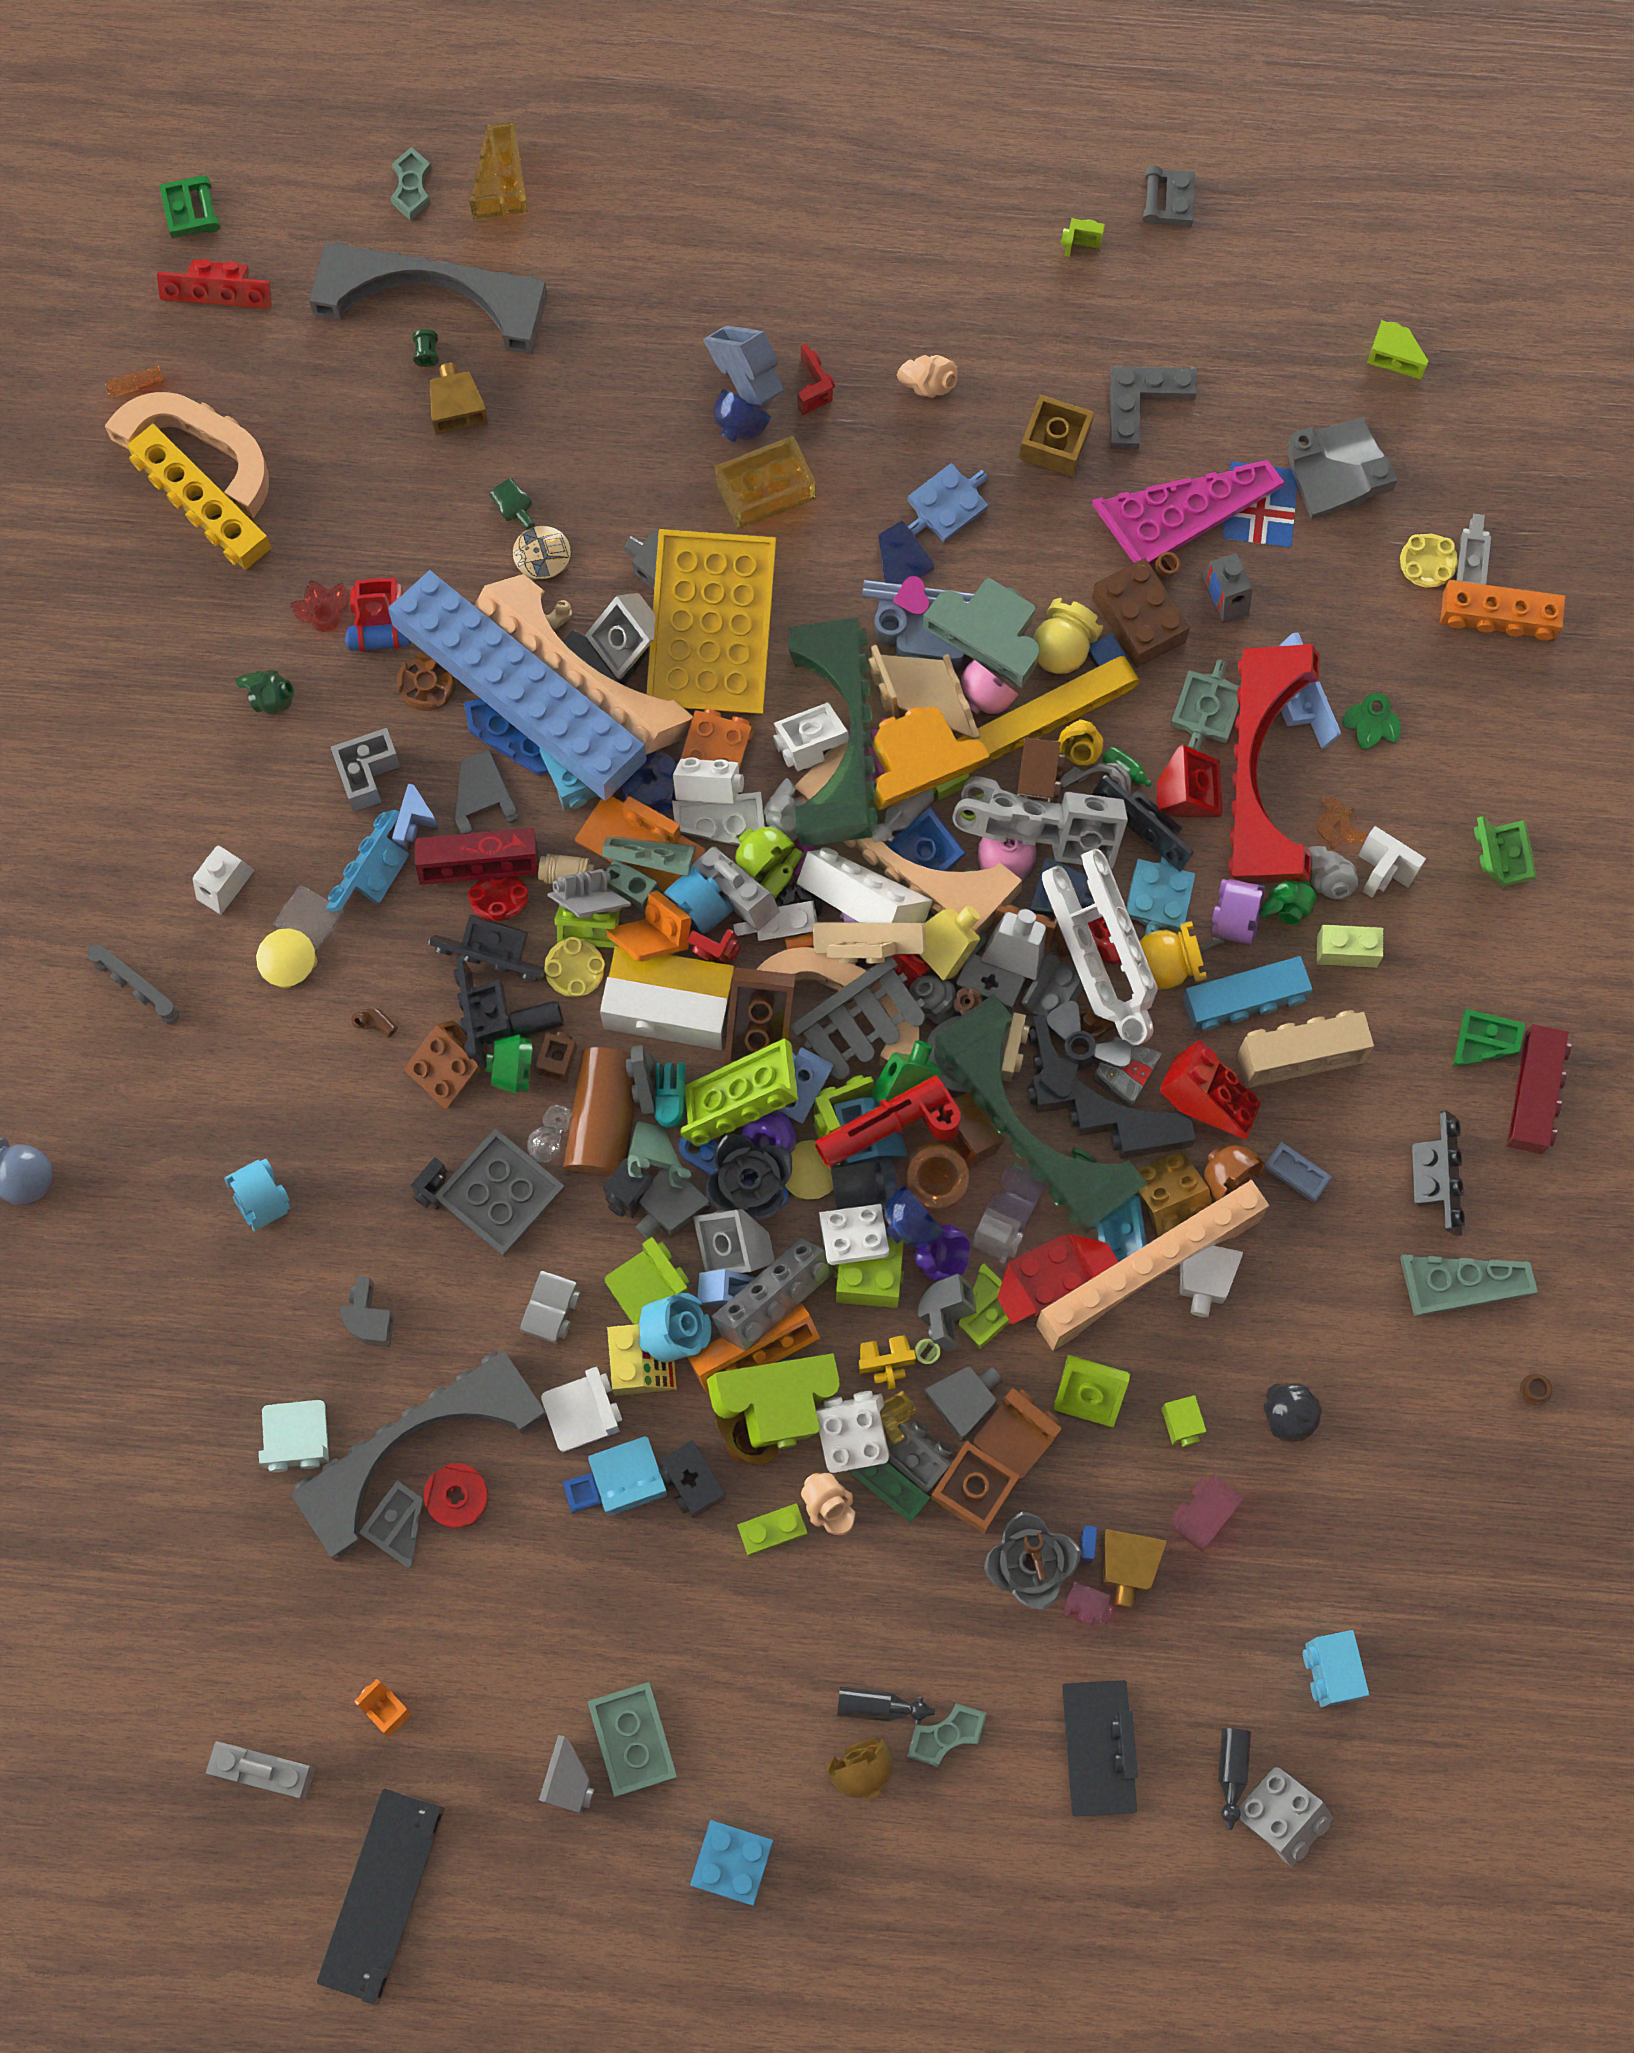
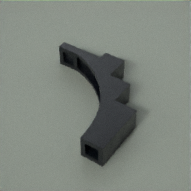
[1027,1014,1196,1159]

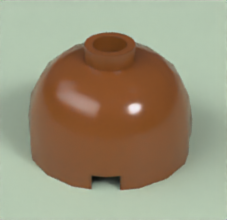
[1204,1145,1266,1201]

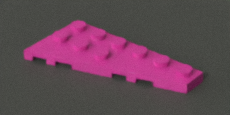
[1092,460,1284,565]

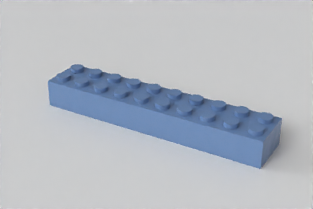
[388,570,646,801]

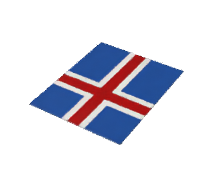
[1223,461,1297,547]

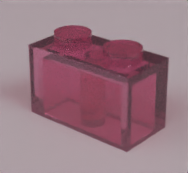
[1171,1474,1244,1552]

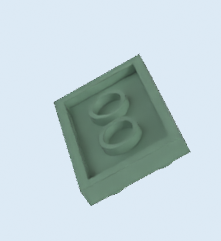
[587,1682,678,1798]

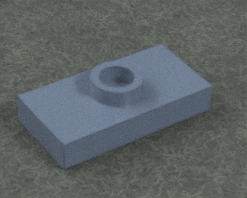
[1265,1142,1332,1203]

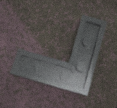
[1110,366,1197,449]

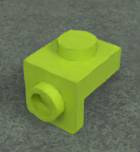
[1061,218,1105,257]

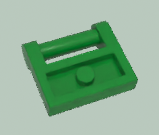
[159,175,220,238]

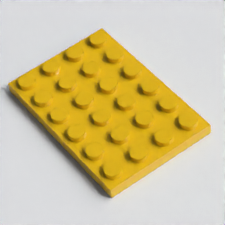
[646,529,777,715]

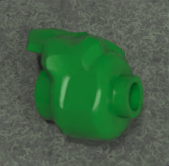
[1260,880,1317,925]

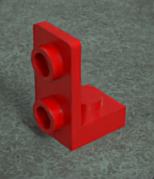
[797,343,835,415]

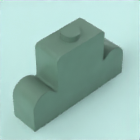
[923,578,1039,688]

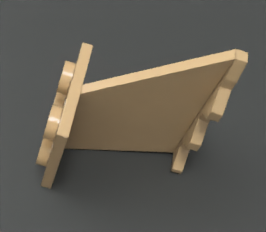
[868,645,980,740]

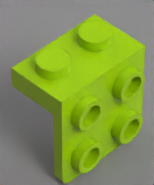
[813,1075,874,1138]
[605,1237,689,1325]

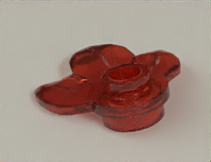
[291,580,348,632]

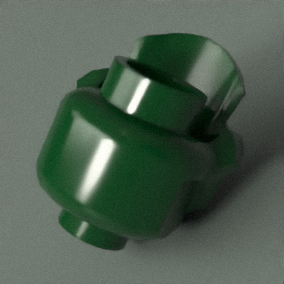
[235,670,294,715]

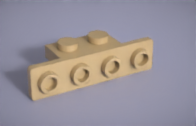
[813,922,926,963]

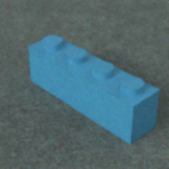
[1182,956,1312,1031]

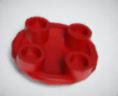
[468,876,529,921]

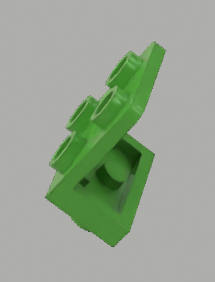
[1474,816,1537,888]

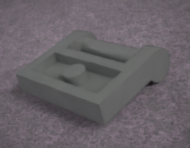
[1143,166,1195,226]

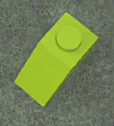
[1367,320,1428,379]

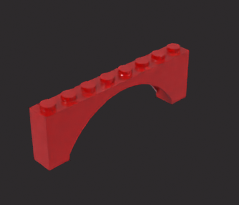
[1229,644,1320,884]

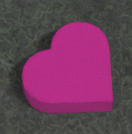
[893,576,929,615]

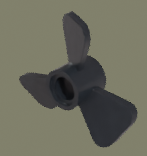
[1041,1001,1132,1098]

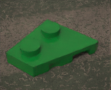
[1452,1009,1525,1067]

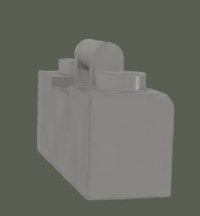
[692,847,780,931]
[206,1741,315,1800]

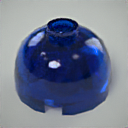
[713,389,771,443]
[885,1185,945,1248]

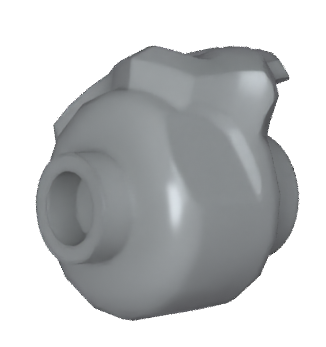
[763,778,809,842]
[1308,846,1358,899]

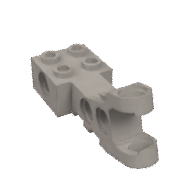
[953,776,1128,869]

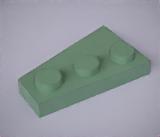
[602,836,696,876]

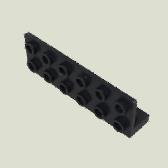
[317,1789,445,2005]

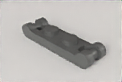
[87,945,179,1024]

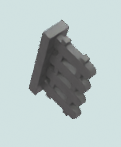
[790,956,926,1080]

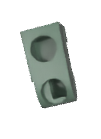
[606,861,660,914]

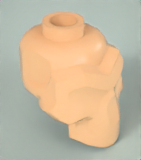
[897,355,958,398]
[801,1473,855,1535]

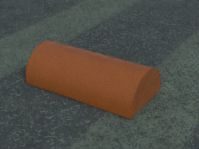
[563,1047,636,1177]

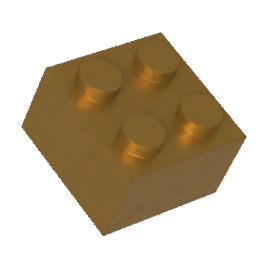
[1019,395,1094,477]

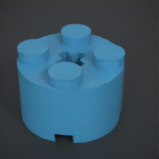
[663,866,734,936]

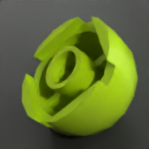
[735,827,795,882]

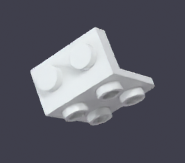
[819,1204,889,1265]
[541,1367,622,1452]
[816,1391,889,1473]

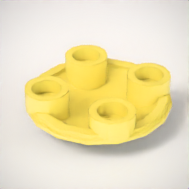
[1400,534,1458,588]
[256,928,317,989]
[544,937,605,997]
[785,1140,840,1200]

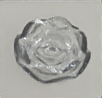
[527,1126,561,1164]

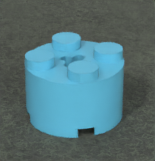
[224,1159,291,1232]
[639,1293,711,1362]

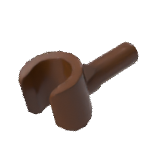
[1024,1533,1047,1581]

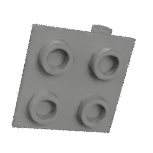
[548,869,631,918]

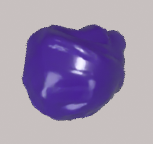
[742,1110,797,1153]
[914,1225,970,1281]

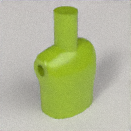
[760,848,804,900]

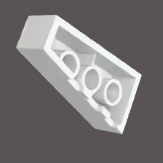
[797,848,933,923]

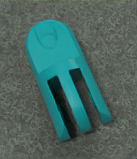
[654,1062,686,1128]

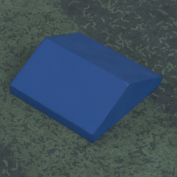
[886,807,966,872]

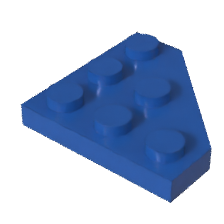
[464,699,550,776]

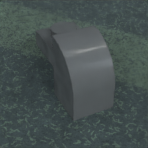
[918,1274,977,1352]
[340,1276,394,1347]

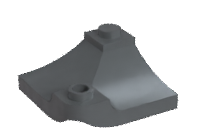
[1287,417,1398,519]

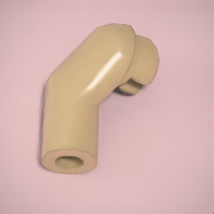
[545,600,572,630]

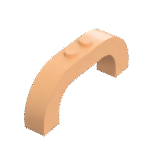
[105,392,269,518]
[756,947,919,1067]

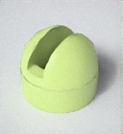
[914,1339,940,1364]

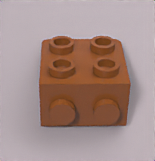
[973,1388,1062,1480]

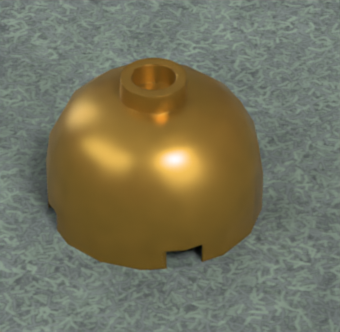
[826,1737,892,1800]

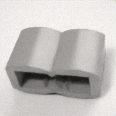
[520,1271,581,1344]

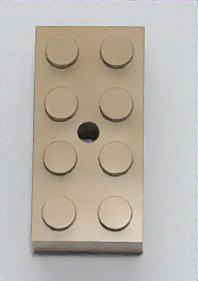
[1237,1010,1374,1088]

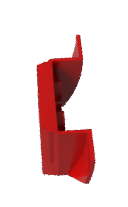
[997,1234,1118,1325]

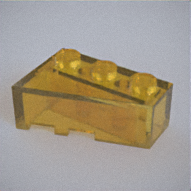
[469,121,528,220]

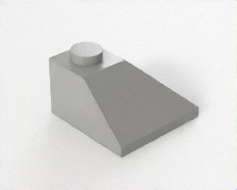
[585,593,655,679]
[693,1209,775,1273]
[539,1735,594,1814]

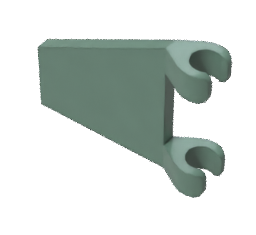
[628,1121,691,1189]

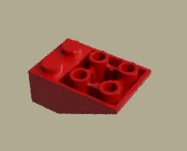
[1159,1040,1261,1139]

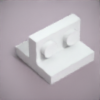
[1358,826,1426,898]

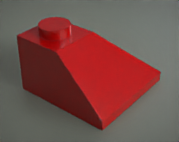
[1156,745,1223,817]

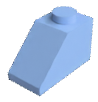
[698,1269,756,1309]

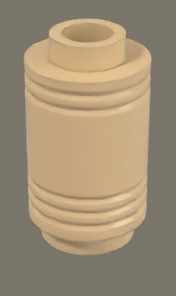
[538,854,595,884]

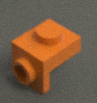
[355,1679,412,1738]

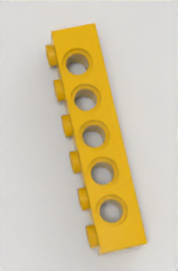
[127,424,271,570]

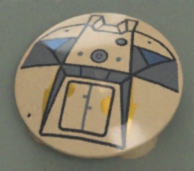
[513,526,571,581]

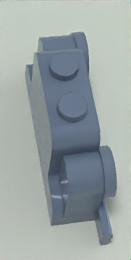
[862,580,974,670]

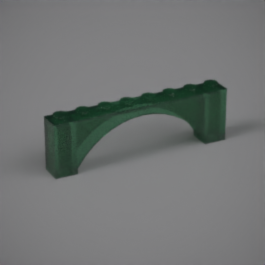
[788,617,877,847]
[934,994,1148,1235]

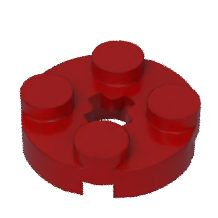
[424,1463,488,1529]

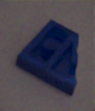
[878,520,935,585]

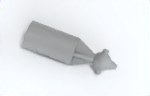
[872,789,934,842]

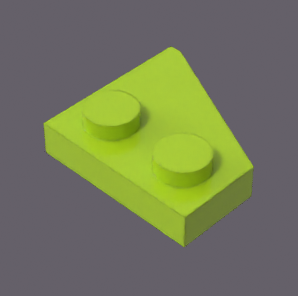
[958,1264,1010,1349]

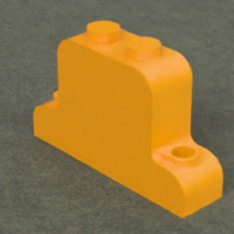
[873,706,990,811]

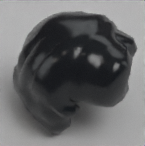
[1264,1383,1322,1442]

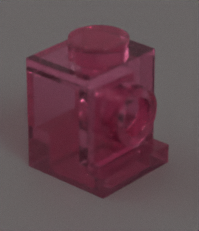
[1061,1582,1113,1626]

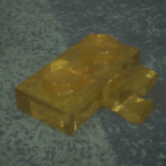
[880,1390,917,1444]

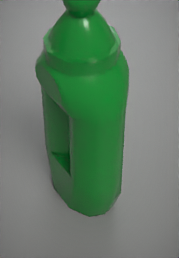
[1102,746,1152,787]

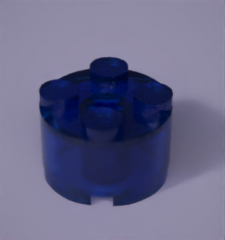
[620,750,677,813]

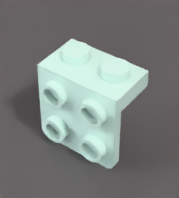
[259,1400,329,1472]

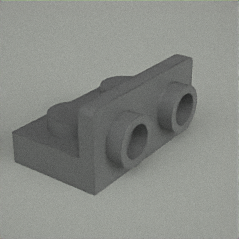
[1022,953,1084,1020]
[886,1419,955,1494]

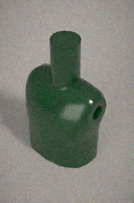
[489,478,535,530]

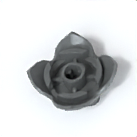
[984,1511,1081,1610]

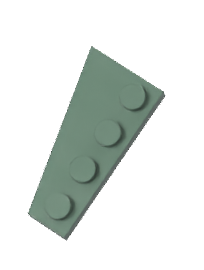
[1400,1255,1538,1317]

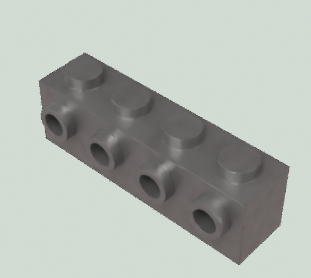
[712,1238,834,1351]

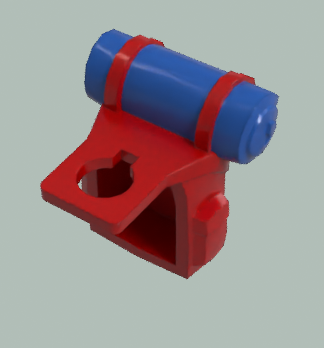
[345,578,412,652]

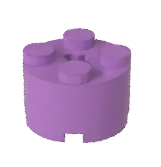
[1211,879,1265,945]

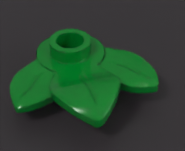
[1342,692,1401,750]

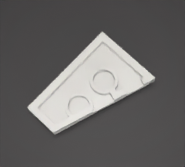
[672,792,765,846]

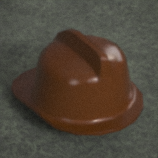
[715,1411,779,1465]

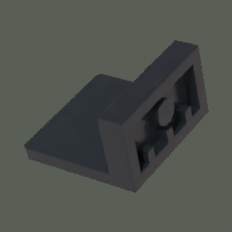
[830,1156,904,1229]

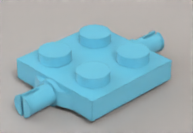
[1126,857,1195,935]

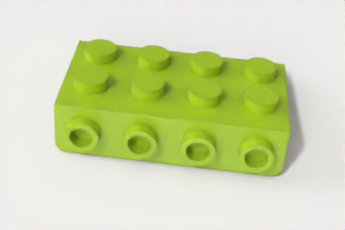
[681,1038,798,1146]

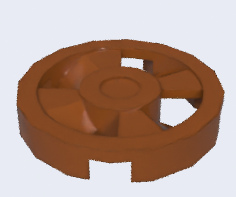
[397,654,456,711]

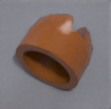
[1155,552,1180,578]

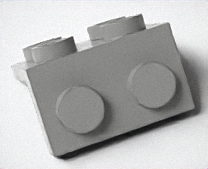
[1239,1767,1334,1867]

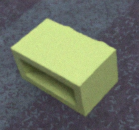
[1317,925,1383,968]

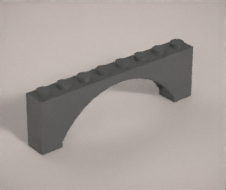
[309,242,547,354]
[290,1350,547,1561]

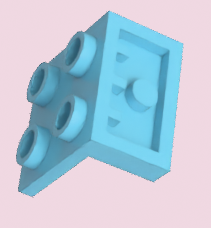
[588,1436,668,1517]

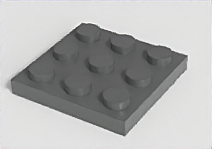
[434,1128,565,1257]

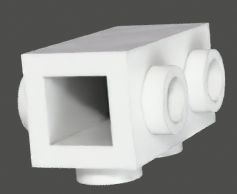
[673,758,744,804]

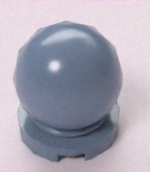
[0,1137,54,1205]

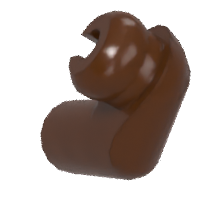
[351,1008,398,1038]

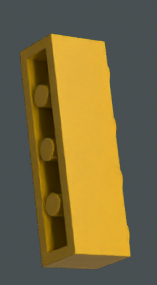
[609,946,734,1006]

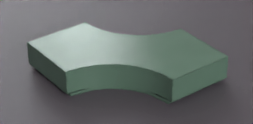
[390,147,432,221]
[906,1703,987,1767]

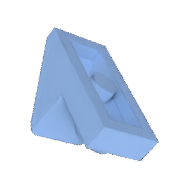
[392,784,438,851]

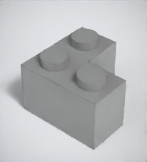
[331,728,401,812]

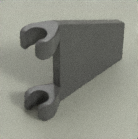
[455,749,518,834]

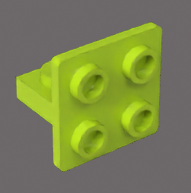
[555,905,621,948]

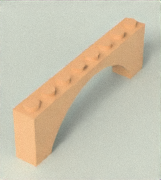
[474,574,693,755]
[795,742,1022,937]
[1036,1180,1269,1351]

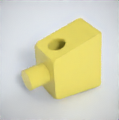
[920,906,980,980]

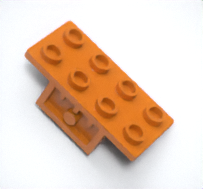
[575,796,705,893]

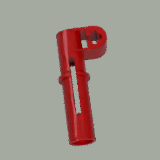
[814,1075,961,1168]

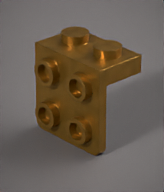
[1129,1152,1212,1237]

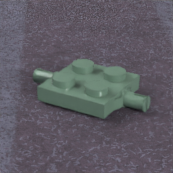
[1170,660,1241,751]

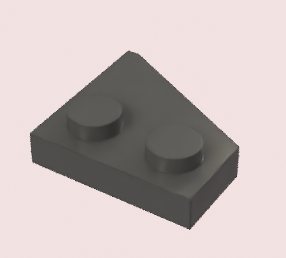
[359,1480,423,1569]

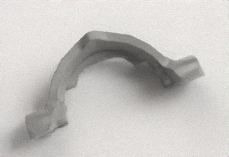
[1060,763,1131,796]

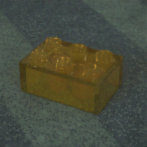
[714,436,816,530]

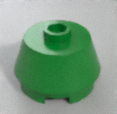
[486,1034,532,1095]

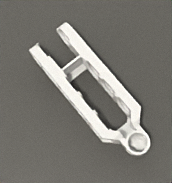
[1042,848,1158,1046]

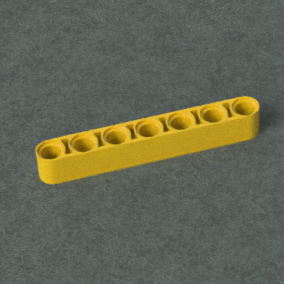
[957,656,1140,772]

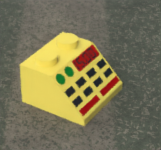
[607,1324,677,1396]

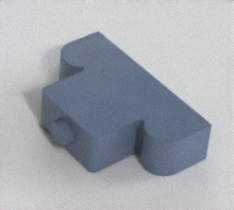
[703,325,784,406]

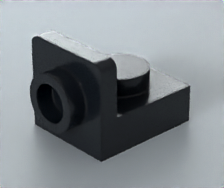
[411,1157,447,1210]

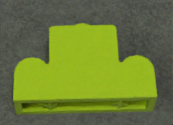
[706,1353,839,1449]

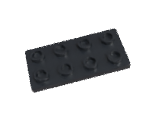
[1062,1680,1138,1817]

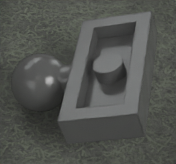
[626,1045,655,1114]

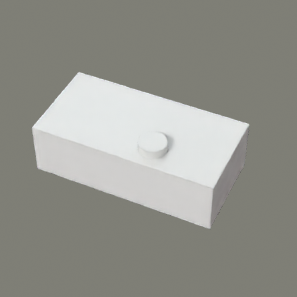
[600,977,729,1050]

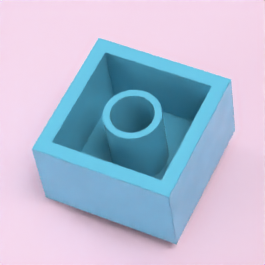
[1302,1630,1369,1708]

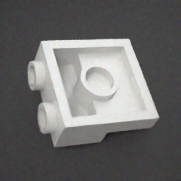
[773,703,850,771]

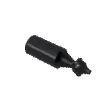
[486,1000,564,1044]
[837,1687,935,1724]
[1218,1728,1251,1830]

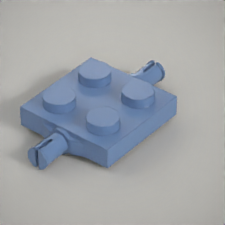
[906,463,988,543]

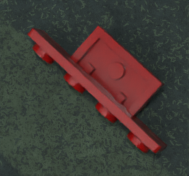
[157,259,272,309]

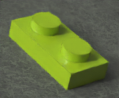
[737,1503,808,1556]

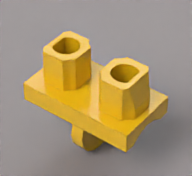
[858,1335,916,1390]

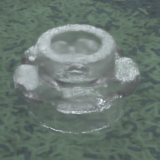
[543,1105,572,1134]

